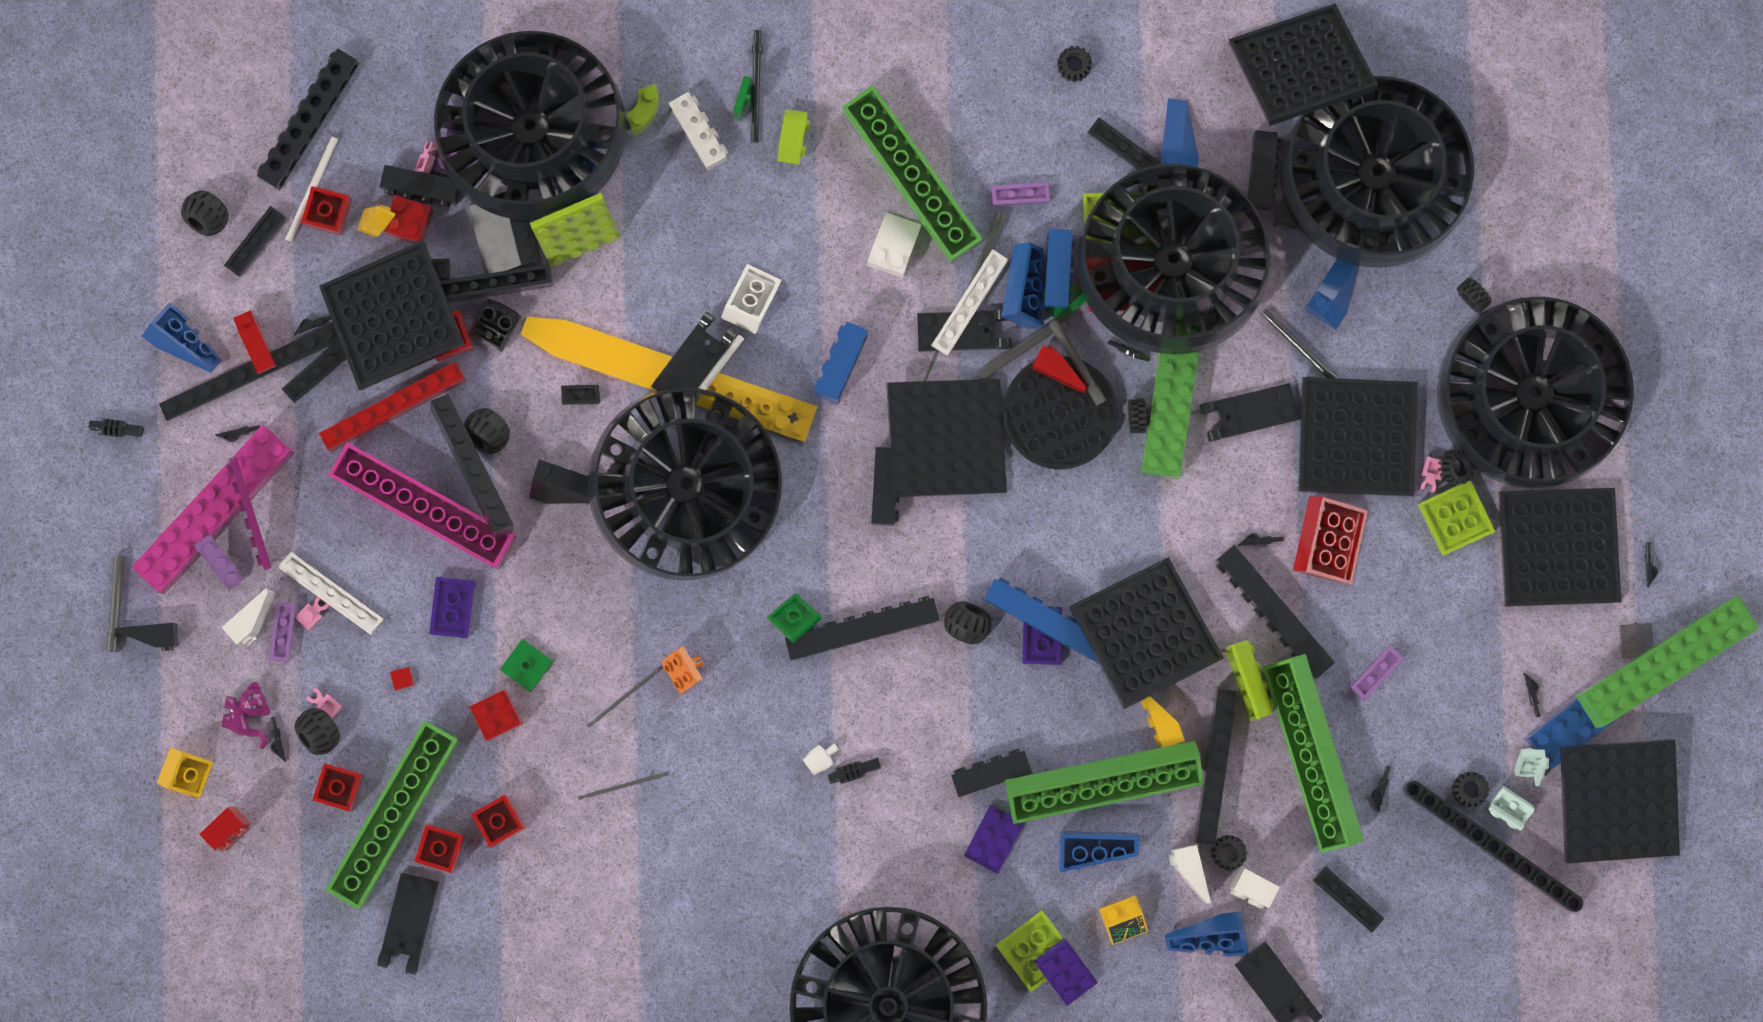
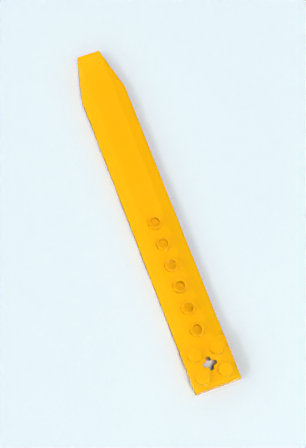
[521,317,817,443]

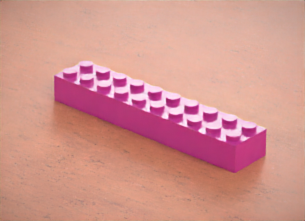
[131,425,295,594]
[328,442,517,570]

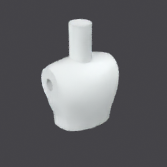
[803,743,839,775]

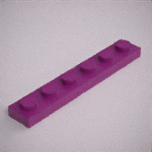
[226,456,272,570]

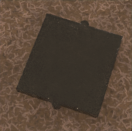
[1619,622,1653,659]

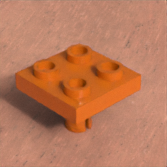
[661,646,703,695]

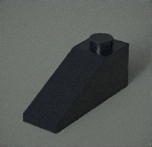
[115,623,179,651]

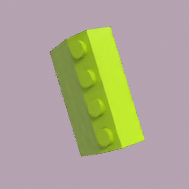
[1224,640,1275,721]

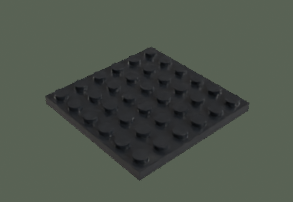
[1229,3,1378,126]
[319,240,465,391]
[1298,377,1418,497]
[886,379,1007,498]
[1498,488,1622,607]
[1069,557,1224,710]
[1560,739,1680,864]

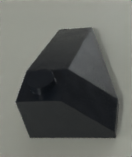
[529,459,609,504]

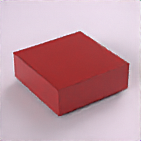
[390,667,414,691]

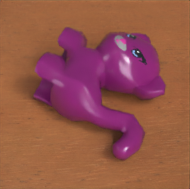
[221,682,270,749]

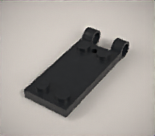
[917,309,1012,352]
[651,312,738,408]
[1199,383,1299,442]
[377,873,439,975]
[1234,941,1323,1022]

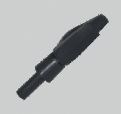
[294,315,332,336]
[1107,340,1150,361]
[215,425,261,442]
[1238,533,1284,546]
[1644,542,1658,588]
[1523,673,1541,718]
[270,717,286,762]
[1372,766,1390,812]

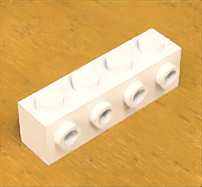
[669,92,728,171]

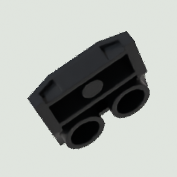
[469,299,522,352]

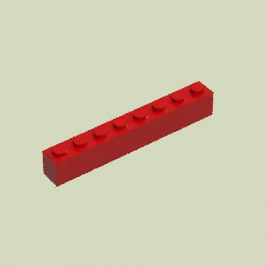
[319,362,467,452]

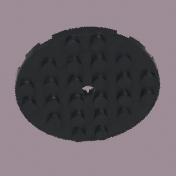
[1002,356,1117,470]

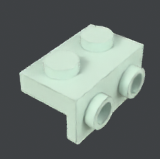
[1514,748,1549,786]
[1489,786,1535,831]

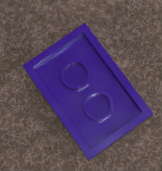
[429,577,475,639]
[1022,607,1062,665]
[964,804,1025,874]
[1034,938,1098,1006]

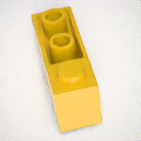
[356,205,395,237]
[1141,697,1185,748]

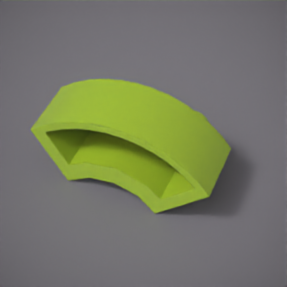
[626,84,659,136]
[777,109,811,165]

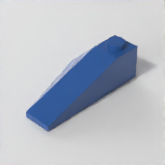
[1160,98,1199,167]
[1304,259,1359,330]
[142,303,222,373]
[1165,911,1249,957]

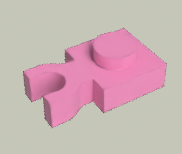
[415,142,437,174]
[1420,456,1442,493]
[295,597,330,631]
[306,687,343,719]

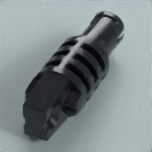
[88,418,144,438]
[828,757,881,784]

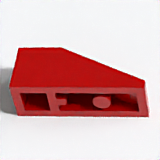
[233,310,276,374]
[1032,345,1086,393]

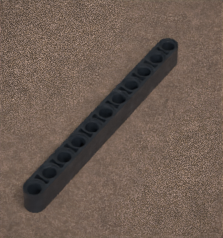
[1403,781,1583,912]

